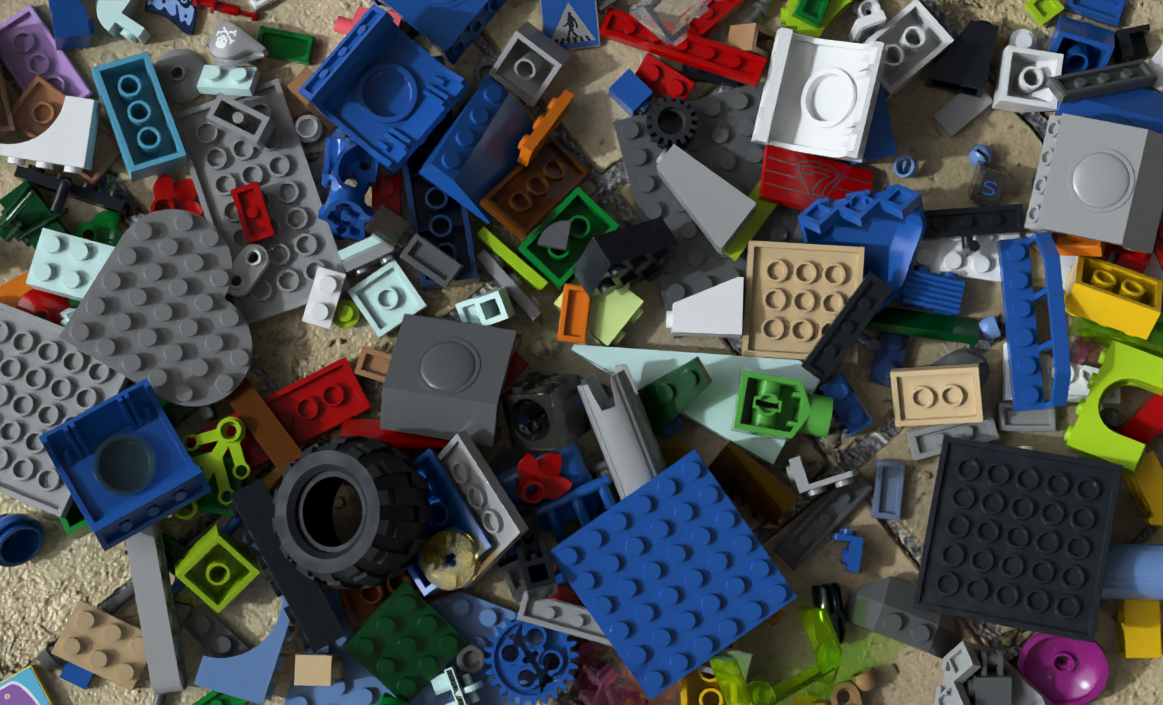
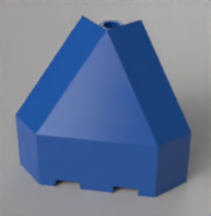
[798,184,927,313]

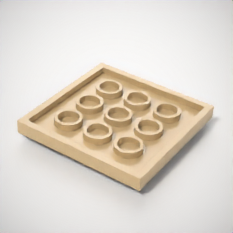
[741,240,865,363]

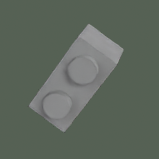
[206,92,276,151]

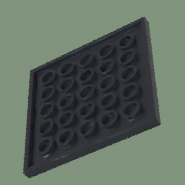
[912,436,1123,643]

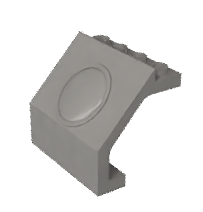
[1024,113,1163,254]

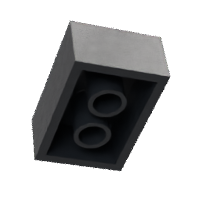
[572,217,679,298]

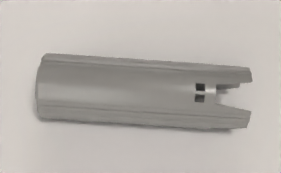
[577,364,667,500]

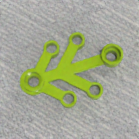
[174,417,252,520]

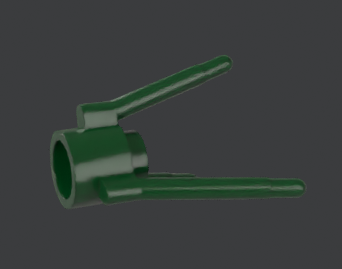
[0,186,69,242]

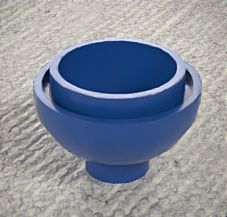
[0,513,46,567]

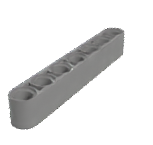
[125,521,188,695]

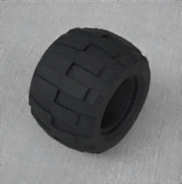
[272,436,433,590]

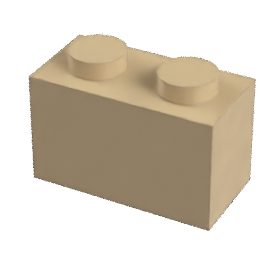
[294,652,344,686]

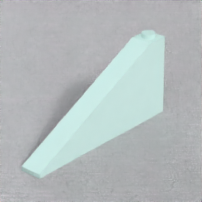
[571,344,820,466]

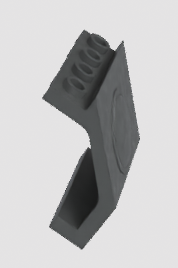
[380,313,522,447]

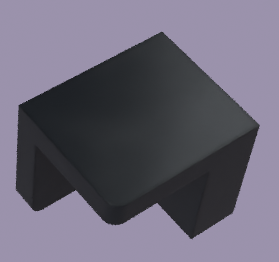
[1112,24,1150,64]

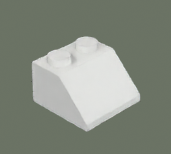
[992,45,1064,113]

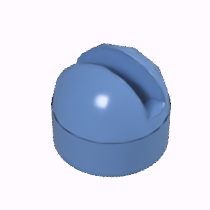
[968,144,992,168]
[893,155,919,179]
[978,315,1001,340]

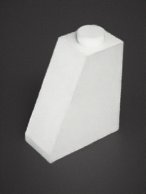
[666,277,744,338]

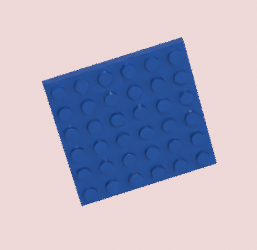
[548,449,797,700]

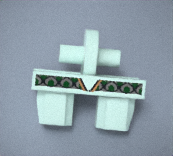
[431,666,484,705]

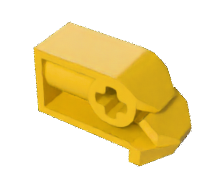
[1122,451,1163,527]

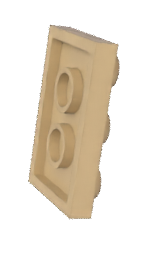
[890,363,984,427]
[51,599,147,691]

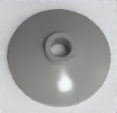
[154,49,206,104]

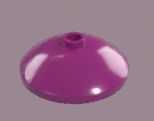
[1018,633,1109,705]

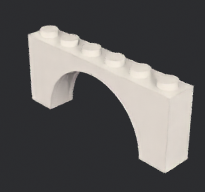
[0,96,101,174]

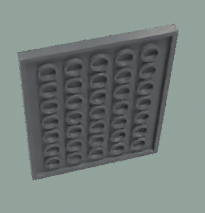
[613,81,805,339]

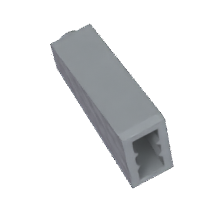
[656,144,757,255]

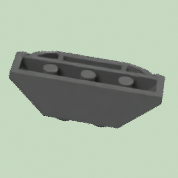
[844,576,960,659]

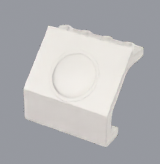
[751,27,888,163]

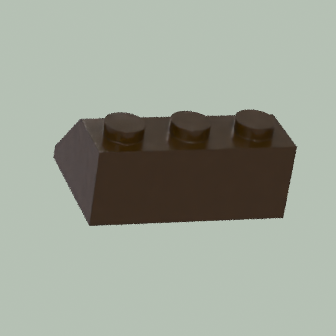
[707,440,799,526]

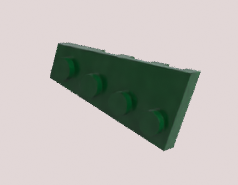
[637,356,713,437]

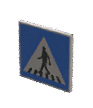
[539,0,601,50]

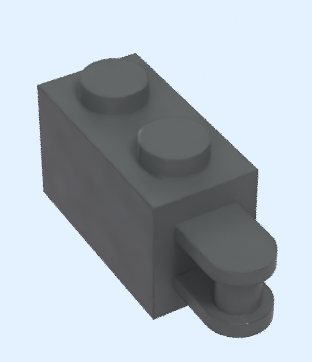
[965,650,1012,705]

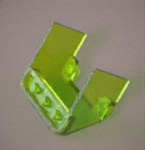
[709,607,843,705]

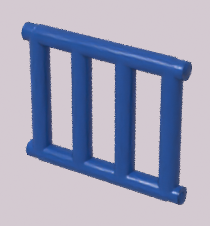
[535,475,616,587]

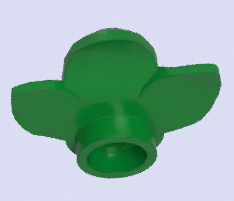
[74,211,124,247]

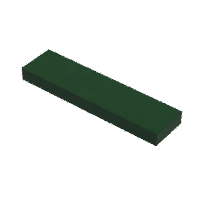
[865,307,980,345]

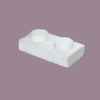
[302,265,346,329]

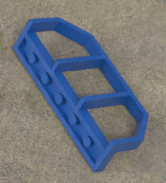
[997,232,1071,412]

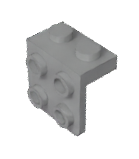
[786,456,859,497]

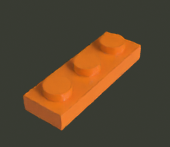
[517,89,575,167]

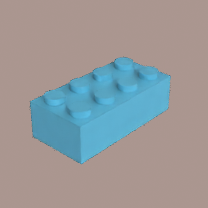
[92,51,186,182]

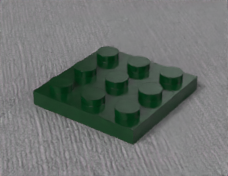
[342,581,468,703]

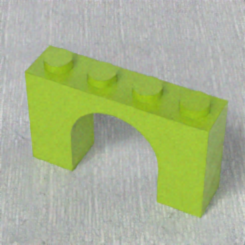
[1064,340,1163,477]

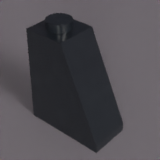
[925,20,999,98]

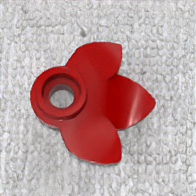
[151,173,203,216]
[517,453,572,503]

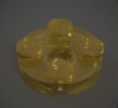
[419,530,480,591]

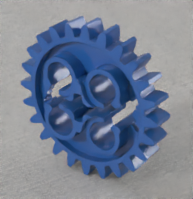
[483,612,579,705]

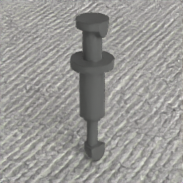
[744,0,775,24]

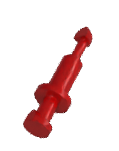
[193,0,260,21]

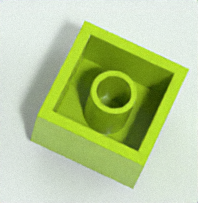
[174,524,261,613]

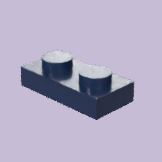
[868,332,910,388]

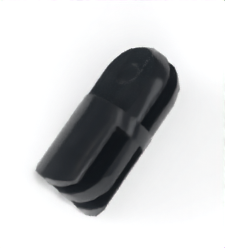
[811,582,847,648]

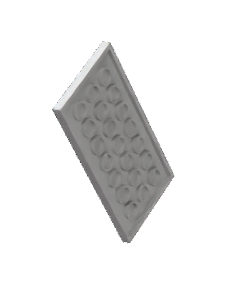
[172,78,351,326]

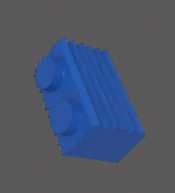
[898,265,965,316]
[816,373,874,437]

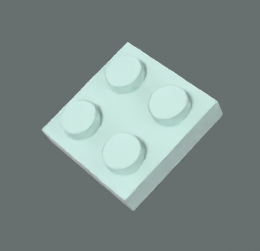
[347,259,427,339]

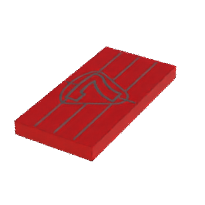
[758,144,874,211]

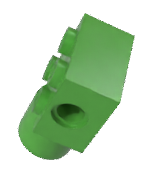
[731,370,833,441]

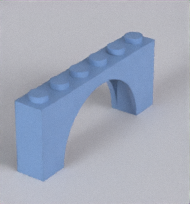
[194,536,295,705]

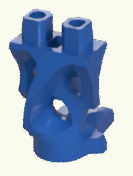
[318,128,381,242]

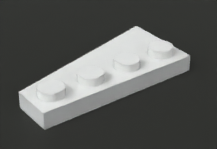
[1003,343,1120,405]

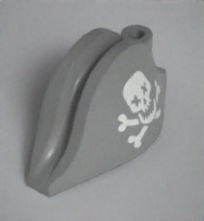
[205,20,269,68]

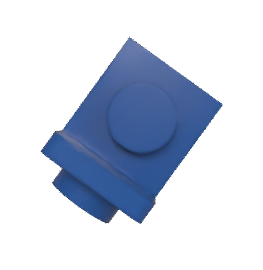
[831,529,864,573]

